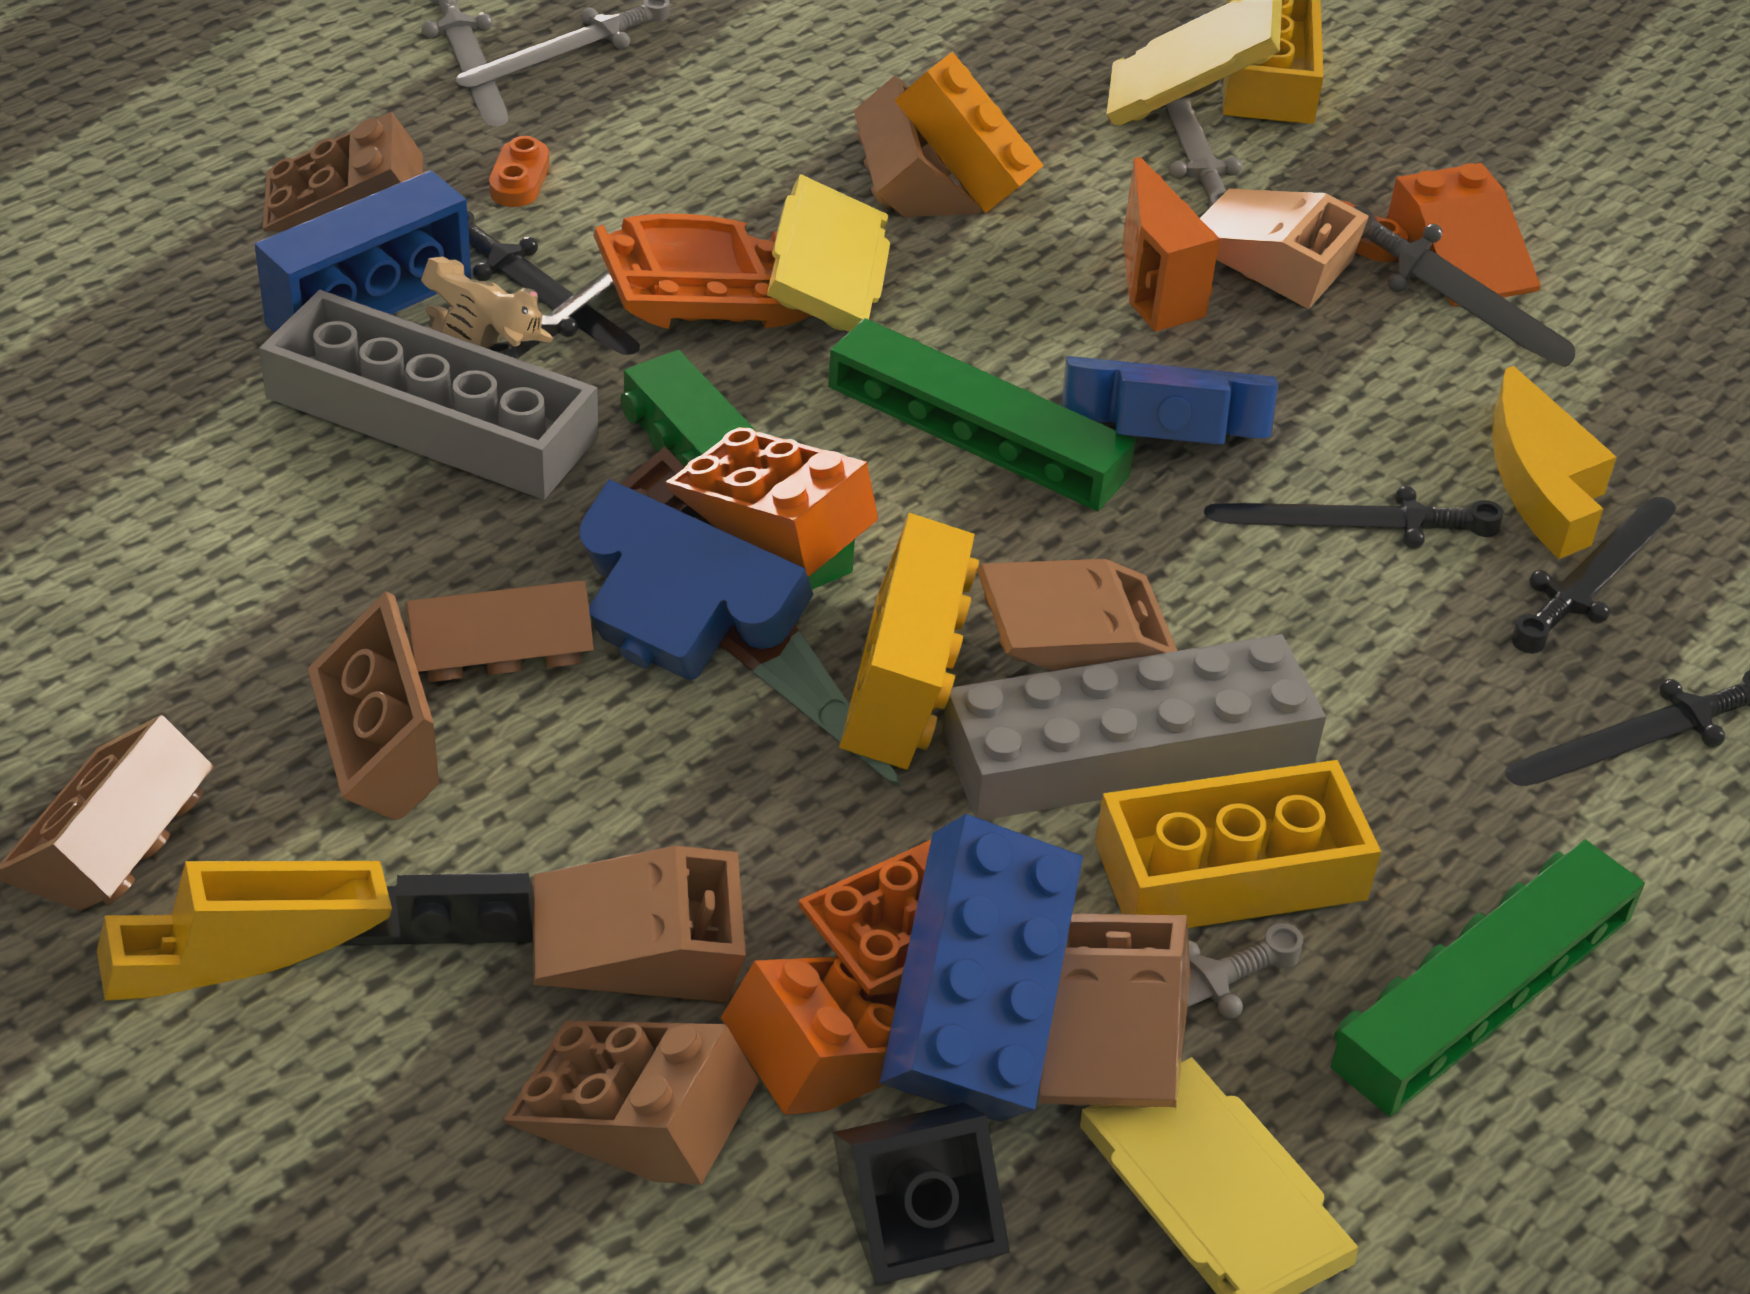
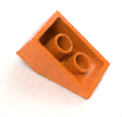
[1387,163,1541,307]

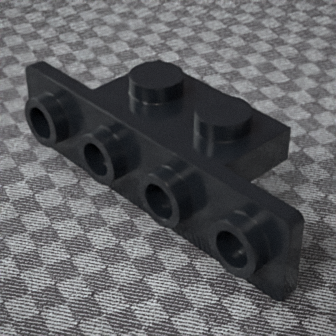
[340,873,533,946]

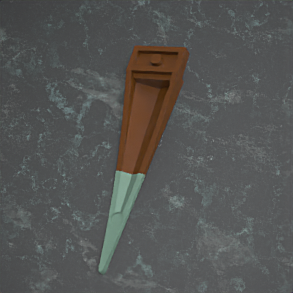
[580,446,901,786]

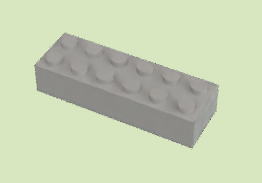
[259,290,599,500]
[942,634,1326,820]

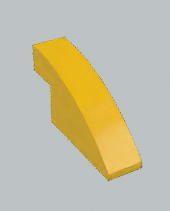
[1492,365,1617,559]
[97,861,392,1001]

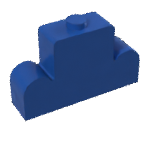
[1061,356,1279,444]
[580,479,814,680]

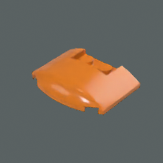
[593,213,812,329]

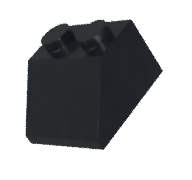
[833,1103,1010,1285]

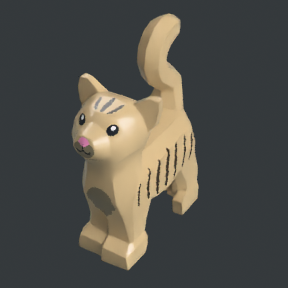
[421,256,553,348]

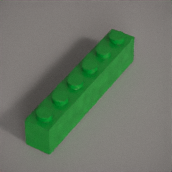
[828,318,1136,512]
[620,349,855,590]
[1330,839,1645,1117]

